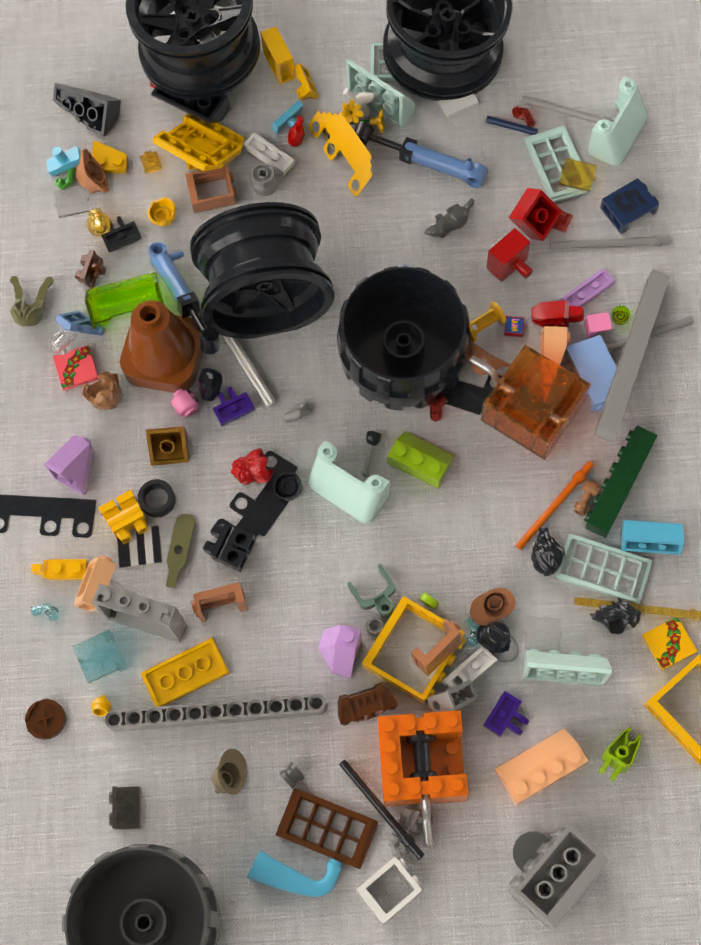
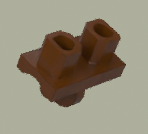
[75,250,106,288]

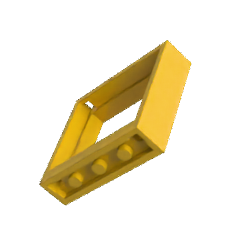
[362,596,466,704]
[644,654,701,766]

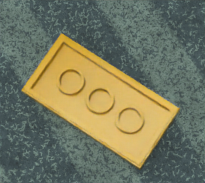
[140,638,230,707]

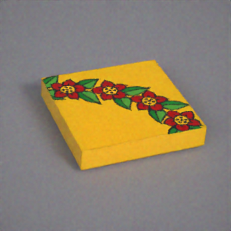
[641,617,698,671]

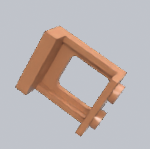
[191,582,248,622]

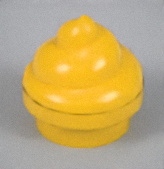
[91,695,111,717]

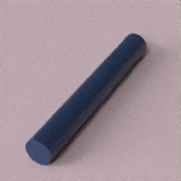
[486,116,538,135]

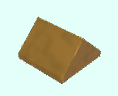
[145,426,189,466]

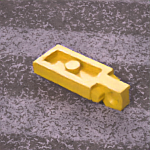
[31,559,88,580]

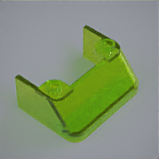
[85,272,165,329]

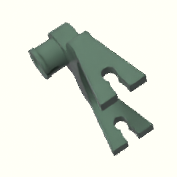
[347,563,396,619]

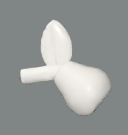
[343,88,375,120]

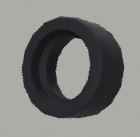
[138,479,176,518]

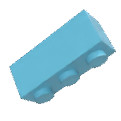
[621,520,684,555]

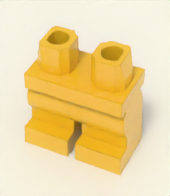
[98,490,148,544]

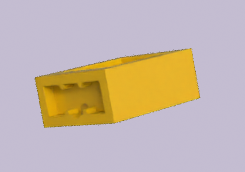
[260,26,295,85]

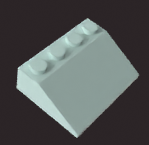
[346,59,415,128]
[523,649,612,686]

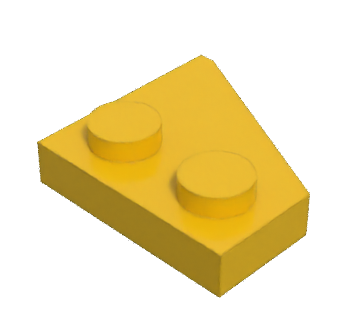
[92,141,128,174]

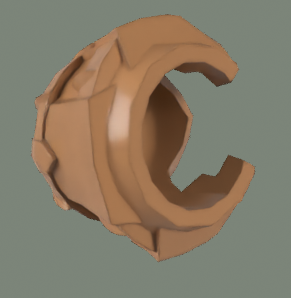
[82,371,121,410]

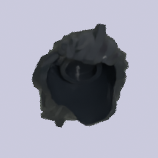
[531,528,565,576]
[590,597,641,634]

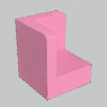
[584,312,612,339]

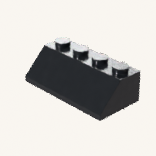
[151,87,231,124]

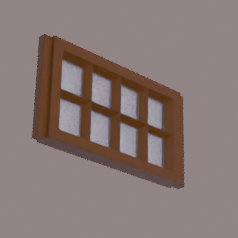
[275,788,379,870]

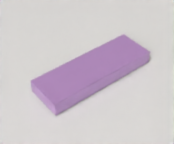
[561,268,615,307]

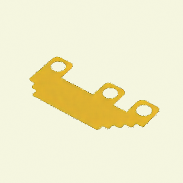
[308,111,372,196]

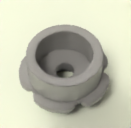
[366,617,385,637]

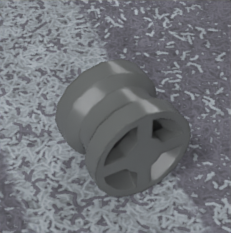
[279,762,305,789]

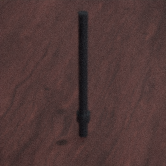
[339,760,425,860]

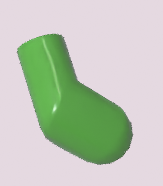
[55,168,76,190]

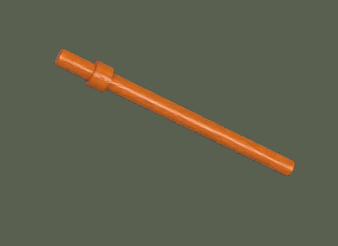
[515,461,594,550]

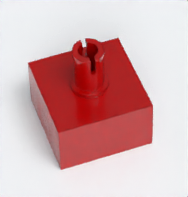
[508,188,563,241]
[486,228,533,282]

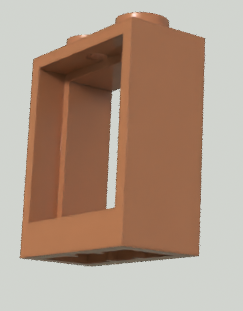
[185,165,238,213]

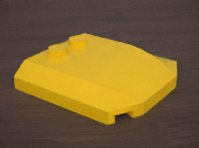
[152,114,244,171]

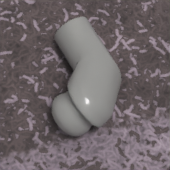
[284,402,311,422]

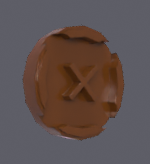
[25,699,66,740]

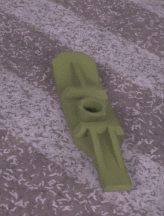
[166,514,196,588]

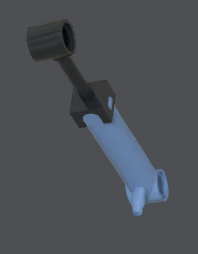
[354,121,488,188]
[149,242,220,355]

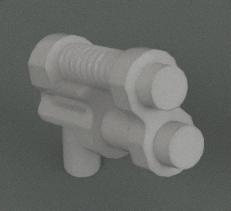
[388,808,433,854]

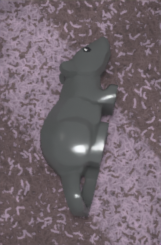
[425,198,475,238]

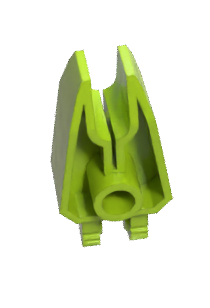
[598,727,641,782]

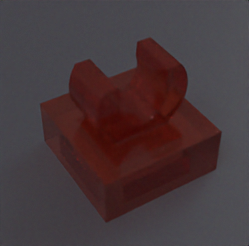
[552,211,573,233]

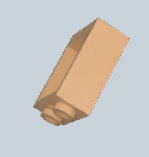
[73,556,116,612]

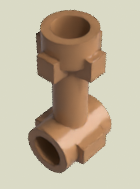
[574,480,600,516]

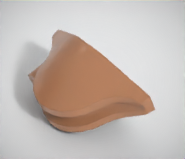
[76,149,109,194]
[467,340,511,375]

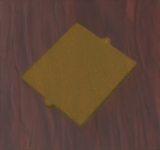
[559,158,597,192]

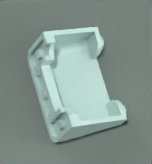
[587,76,648,166]
[309,440,390,523]

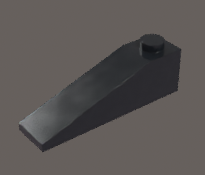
[53,83,121,136]

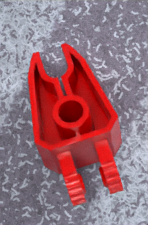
[531,300,584,328]

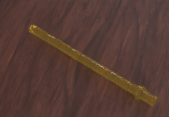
[574,597,701,621]

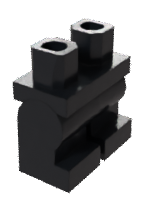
[203,524,256,573]

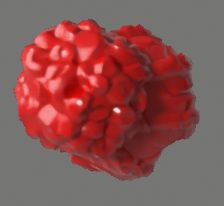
[231,448,274,485]

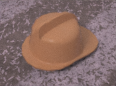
[470,588,515,626]

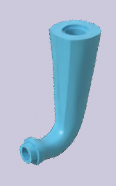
[247,850,342,897]

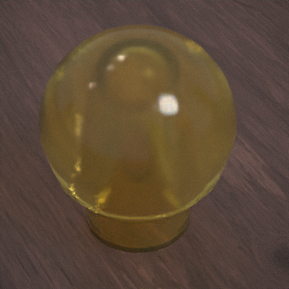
[87,208,112,237]

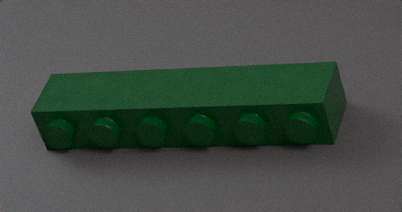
[584,425,658,538]

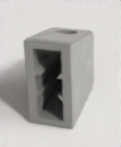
[427,680,478,712]

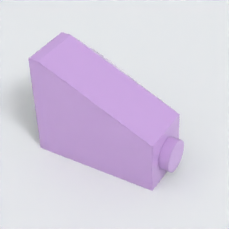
[44,435,94,496]
[318,625,362,678]

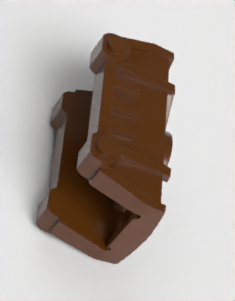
[338,682,398,726]

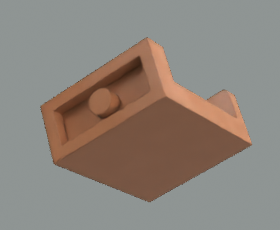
[411,619,462,676]

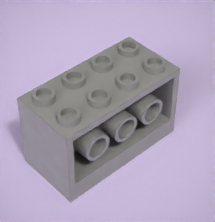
[508,825,609,928]

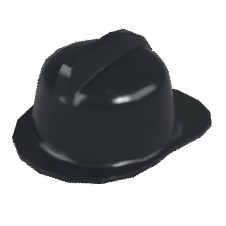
[476,621,518,662]

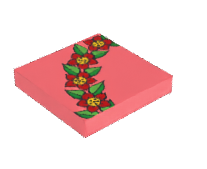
[53,345,99,391]

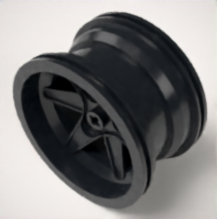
[125,0,260,100]
[383,0,512,101]
[190,202,334,339]

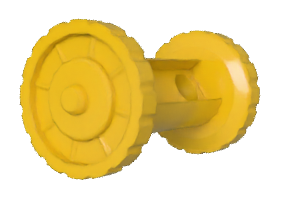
[470,301,506,342]

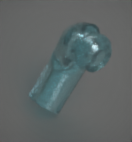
[31,603,59,621]
[464,616,479,646]

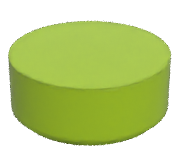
[419,592,439,609]

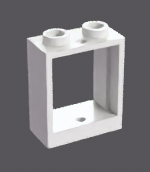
[356,857,423,925]

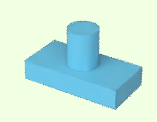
[272,100,303,134]
[46,146,81,177]

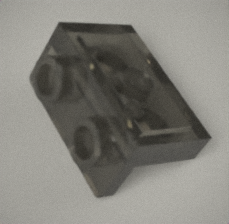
[109,786,141,830]

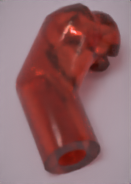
[512,106,535,127]
[429,395,448,422]

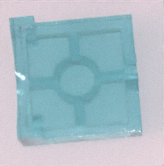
[73,629,127,683]

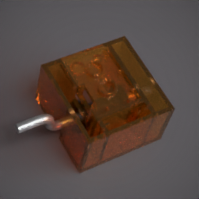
[469,344,591,460]

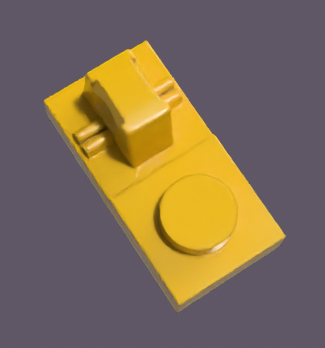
[294,63,319,101]

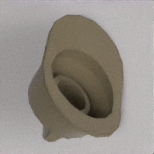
[212,749,247,795]

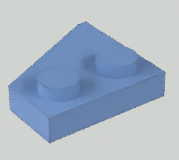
[55,310,105,336]

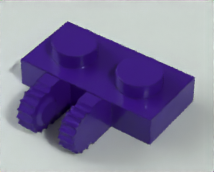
[213,386,255,426]
[483,691,529,737]

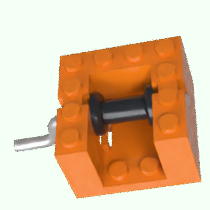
[377,710,468,846]

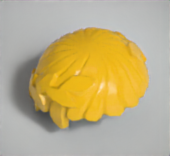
[148,197,176,227]

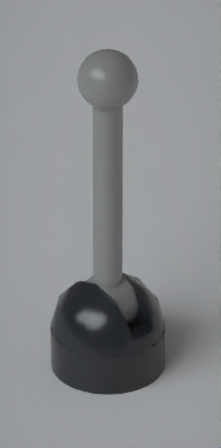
[362,431,382,477]

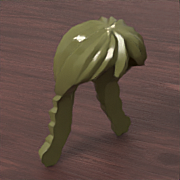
[10,276,54,327]

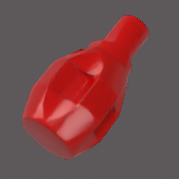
[287,116,305,147]

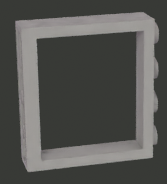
[92,583,186,642]

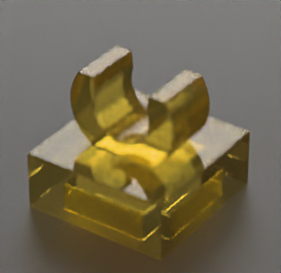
[140,150,162,174]

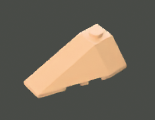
[540,326,571,403]

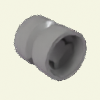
[251,163,276,196]

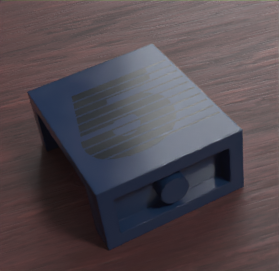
[600,178,659,234]

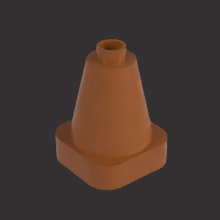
[120,300,203,393]

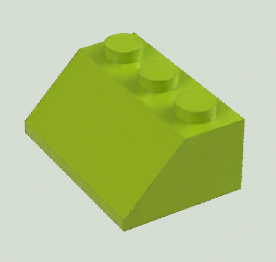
[387,431,456,488]

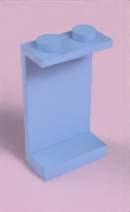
[564,335,617,412]

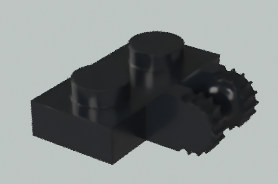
[101,216,142,252]

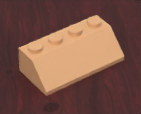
[494,729,589,806]

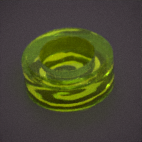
[611,306,630,325]

